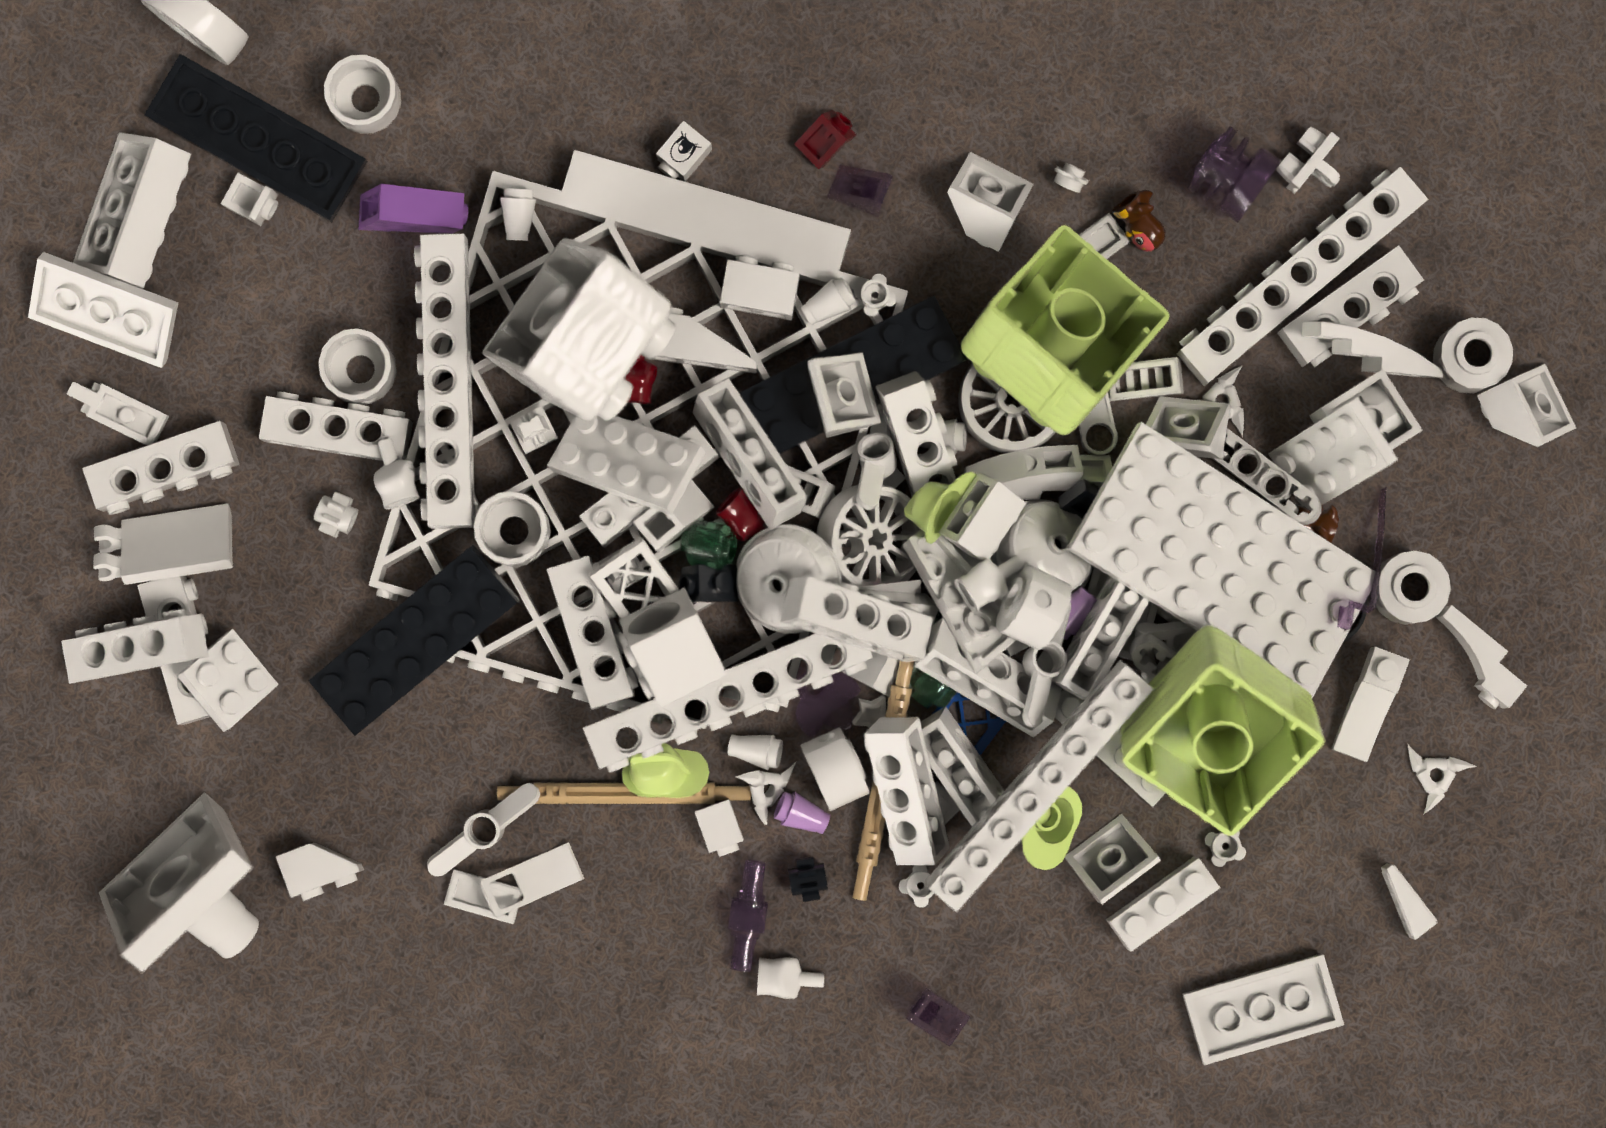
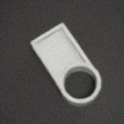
[1079,392,1118,455]

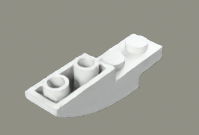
[964,445,1112,500]

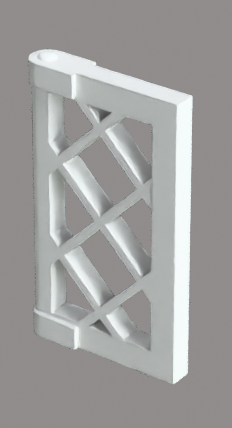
[588,537,702,621]

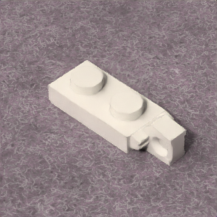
[67,382,169,446]

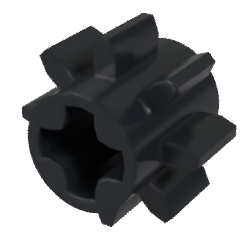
[788,857,828,902]

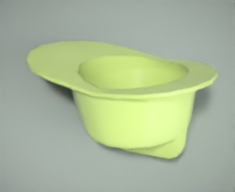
[904,472,977,544]
[622,743,709,798]
[1022,787,1082,870]

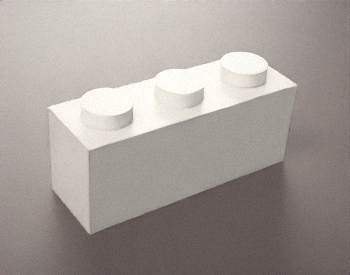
[1106,857,1220,952]

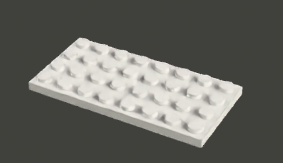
[1066,422,1379,698]

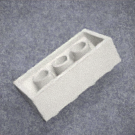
[73,132,191,289]

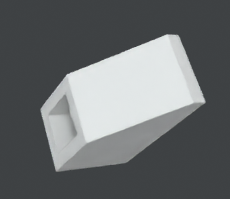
[633,479,714,553]
[276,843,364,901]

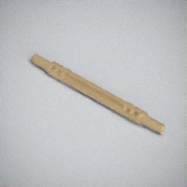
[852,661,914,901]
[497,782,751,804]

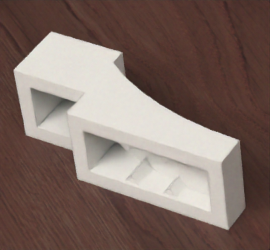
[1436,605,1527,709]
[1332,647,1410,762]

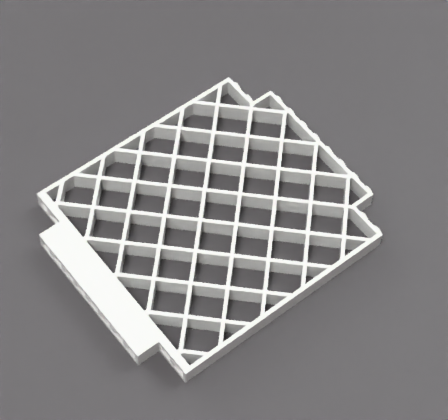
[368,150,908,733]

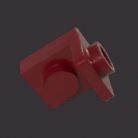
[794,110,856,170]

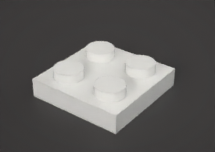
[177,629,279,732]

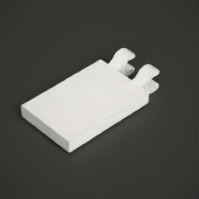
[93,503,233,585]

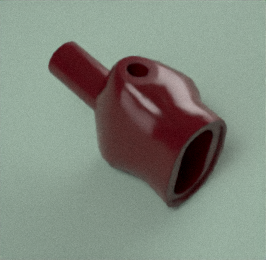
[624,355,657,404]
[715,487,766,542]

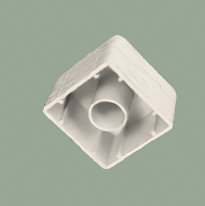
[483,238,675,420]

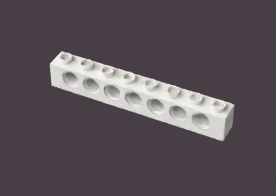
[1177,167,1428,386]
[414,234,475,529]
[583,617,873,773]
[926,660,1154,912]

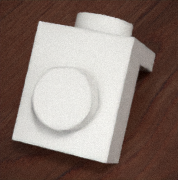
[221,173,278,226]

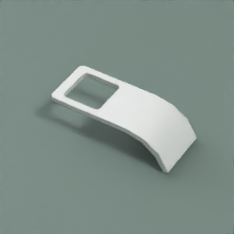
[480,842,584,917]

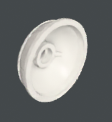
[993,499,1093,594]
[736,524,841,633]

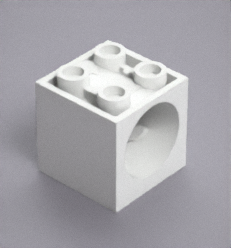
[1309,369,1423,450]
[618,587,727,708]

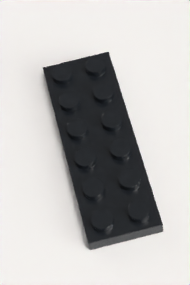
[144,54,368,223]
[740,295,967,454]
[308,545,520,736]

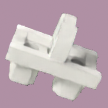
[1276,126,1340,194]

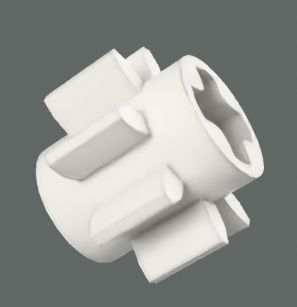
[314,491,358,538]

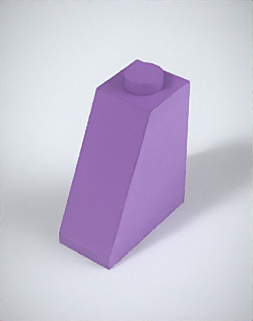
[359,184,468,234]

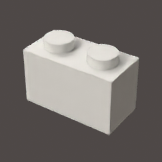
[720,256,800,320]
[938,472,1026,561]

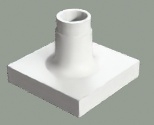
[99,792,259,972]

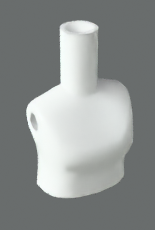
[374,438,420,509]
[955,555,1024,612]
[757,957,824,999]

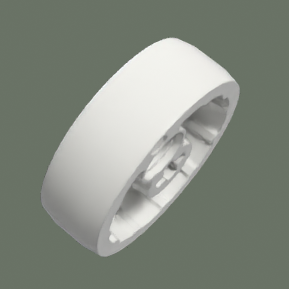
[141,0,249,65]
[958,363,1055,453]
[817,485,920,587]

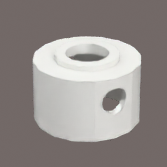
[324,55,401,134]
[1433,318,1513,393]
[318,328,397,405]
[474,491,551,567]
[1371,551,1451,625]
[996,565,1072,650]
[800,727,870,811]

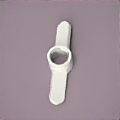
[856,405,897,510]
[1022,602,1071,727]
[427,783,540,876]

